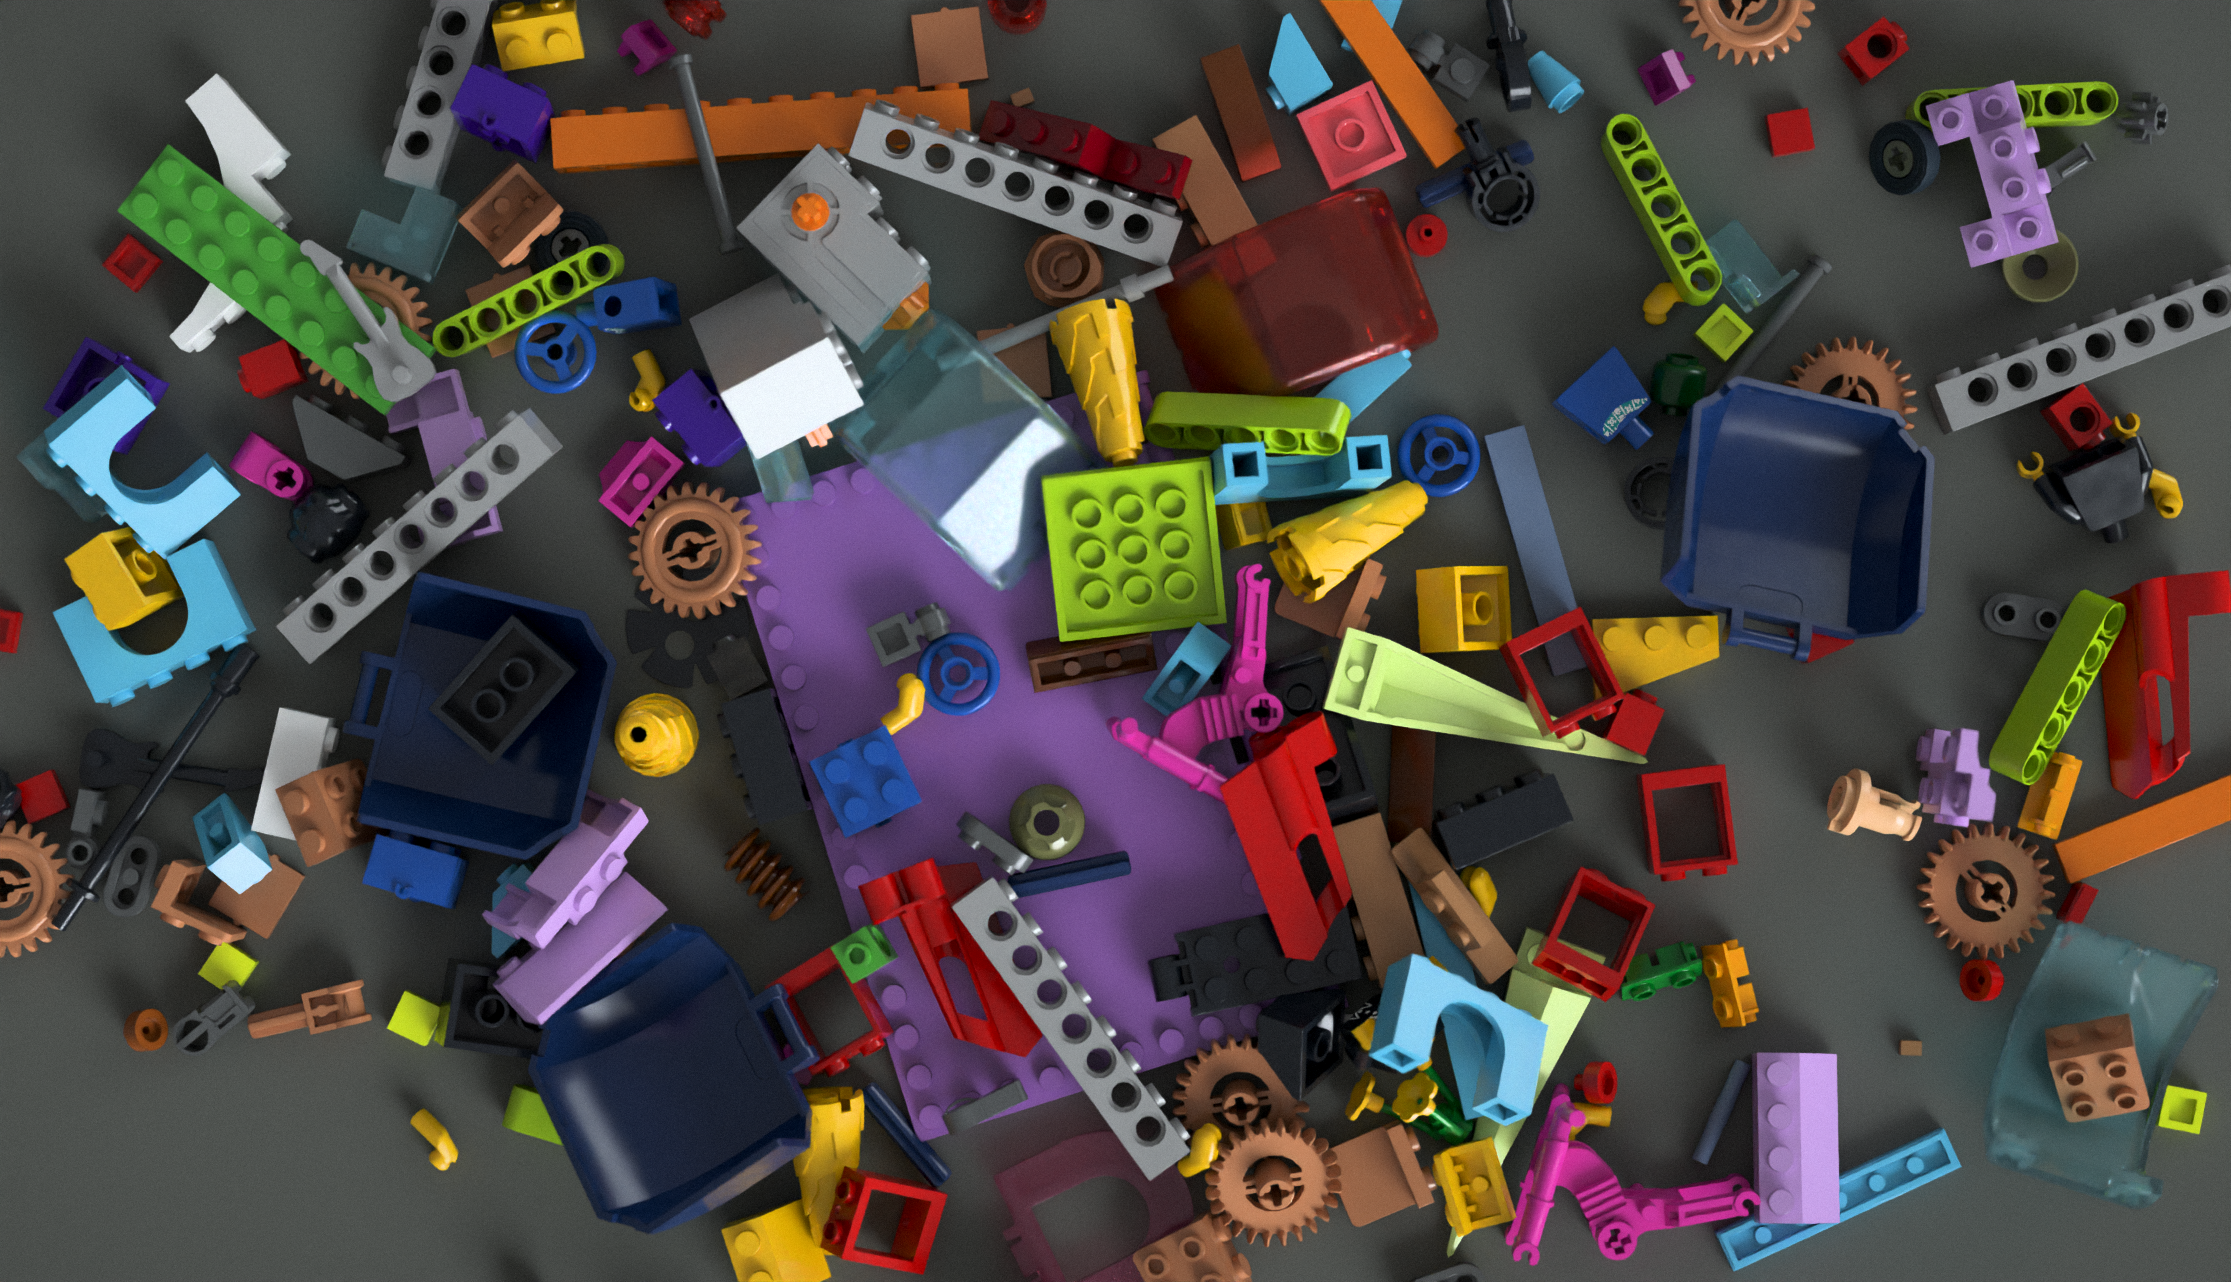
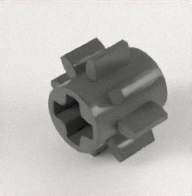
[2116,92,2169,145]

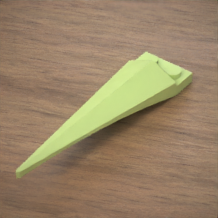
[1322,627,1648,764]
[1446,926,1606,1258]

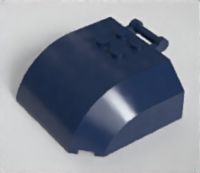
[1660,375,1935,662]
[342,572,617,860]
[528,923,820,1234]

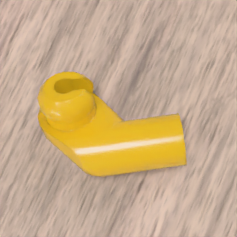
[1643,281,1698,325]
[629,349,666,412]
[2148,468,2183,519]
[880,673,925,735]
[1460,866,1497,918]
[1568,1102,1612,1141]
[410,1109,458,1170]
[1178,1123,1222,1177]

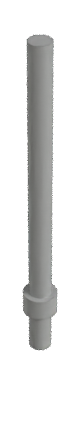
[937,265,1174,374]

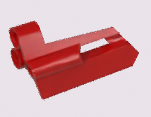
[2101,570,2231,800]
[1219,711,1352,961]
[858,858,1042,1058]

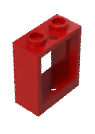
[1498,606,1625,739]
[1636,764,1738,882]
[1531,866,1655,1002]
[764,945,894,1078]
[820,1166,948,1275]

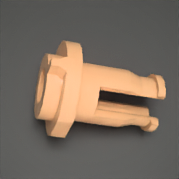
[1827,768,1922,841]

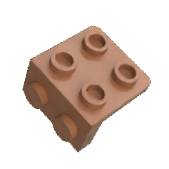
[456,159,563,268]
[1274,559,1387,641]
[275,759,390,867]
[151,858,247,946]
[2045,1013,2150,1123]
[1327,1119,1438,1227]
[1133,1209,1252,1282]

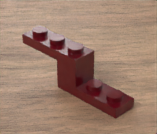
[979,100,1193,200]

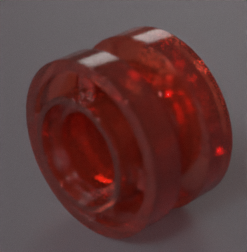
[661,0,727,41]
[988,0,1047,35]

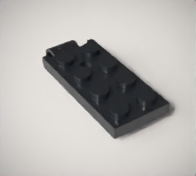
[1147,904,1363,1017]

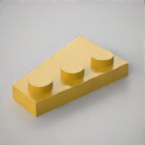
[1591,615,1719,701]

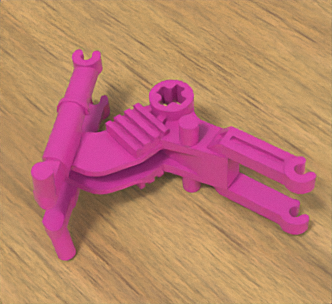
[1106,564,1283,805]
[1504,1083,1761,1266]

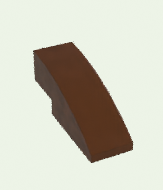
[1199,44,1281,183]

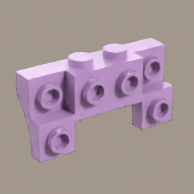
[1926,80,2059,268]
[386,368,503,549]
[1916,729,1996,827]
[482,789,649,949]

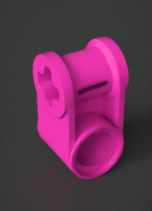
[228,431,313,501]

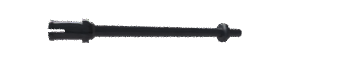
[51,644,260,932]

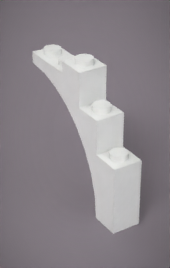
[169,73,293,353]

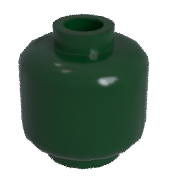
[1650,353,1708,416]

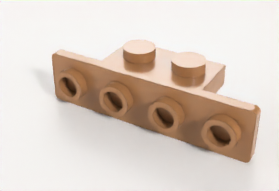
[1389,828,1518,985]

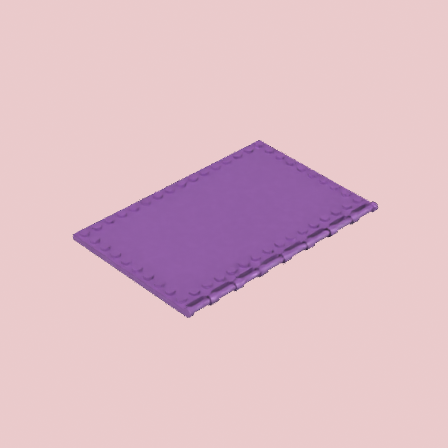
[734,370,1349,1142]

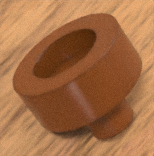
[123,1009,168,1052]

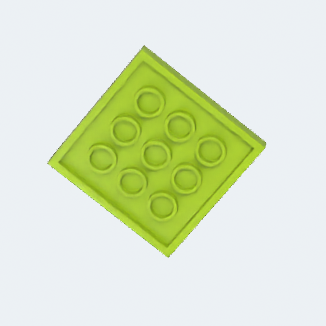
[1041,457,1227,642]

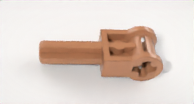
[247,979,372,1039]

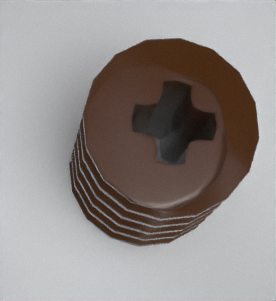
[723,827,811,922]

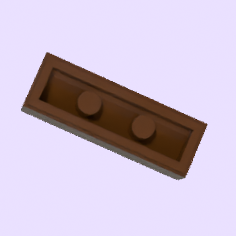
[1025,632,1158,693]
[1387,725,1436,842]

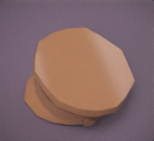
[1024,231,1104,308]

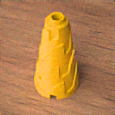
[1048,299,1145,467]
[1267,480,1428,604]
[614,693,699,777]
[793,1086,865,1255]

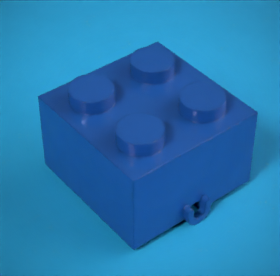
[809,725,922,839]
[362,830,469,910]

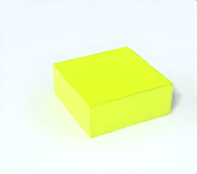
[1693,303,1754,363]
[198,942,259,990]
[387,990,440,1046]
[2154,1084,2207,1134]

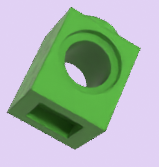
[831,923,899,984]

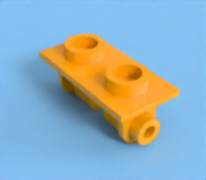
[2017,752,2083,840]
[1701,939,1759,1028]

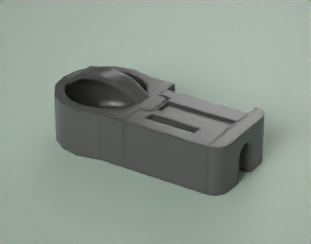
[2045,141,2098,200]
[172,980,256,1056]
[941,1078,1028,1136]

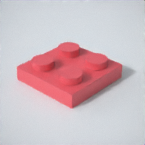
[1296,80,1407,192]

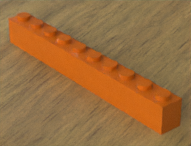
[550,83,972,174]

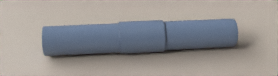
[1692,1059,1751,1165]

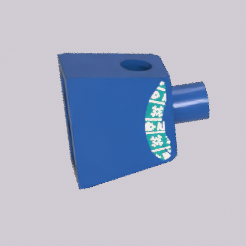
[576,277,682,334]
[1551,346,1654,450]

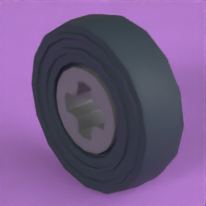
[1869,119,1941,196]
[534,211,609,286]

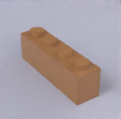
[1152,115,1278,290]
[1332,812,1425,988]

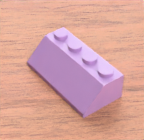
[492,872,668,1025]
[1752,1053,1840,1224]

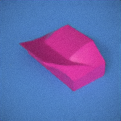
[598,436,685,528]

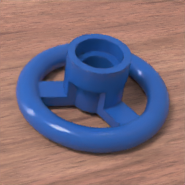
[514,310,597,394]
[1397,414,1480,497]
[917,632,1000,716]

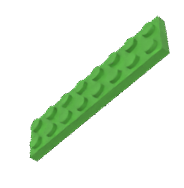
[117,144,437,416]

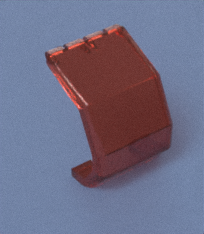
[1153,186,1439,397]

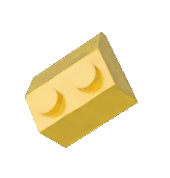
[64,527,184,631]
[1416,566,1512,653]
[721,1198,832,1282]

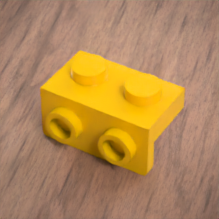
[492,0,585,71]
[1432,1136,1517,1237]

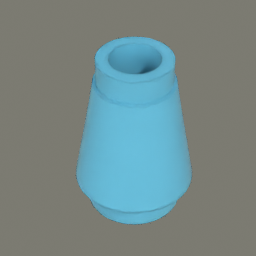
[1527,50,1584,113]

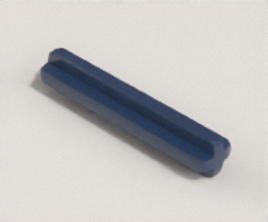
[1415,140,1534,208]
[1007,850,1131,898]
[862,1082,952,1188]

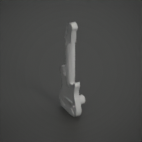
[300,240,436,402]

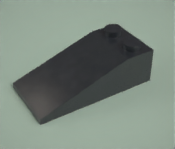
[1259,646,1379,826]
[434,958,543,1059]

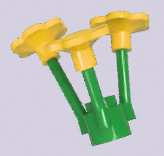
[1345,1037,1473,1146]

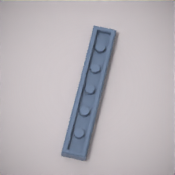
[1483,425,1587,677]

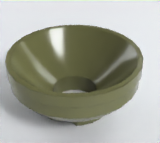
[2000,229,2079,303]
[1009,784,1085,860]

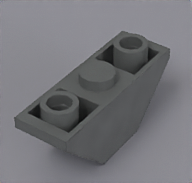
[292,394,413,482]

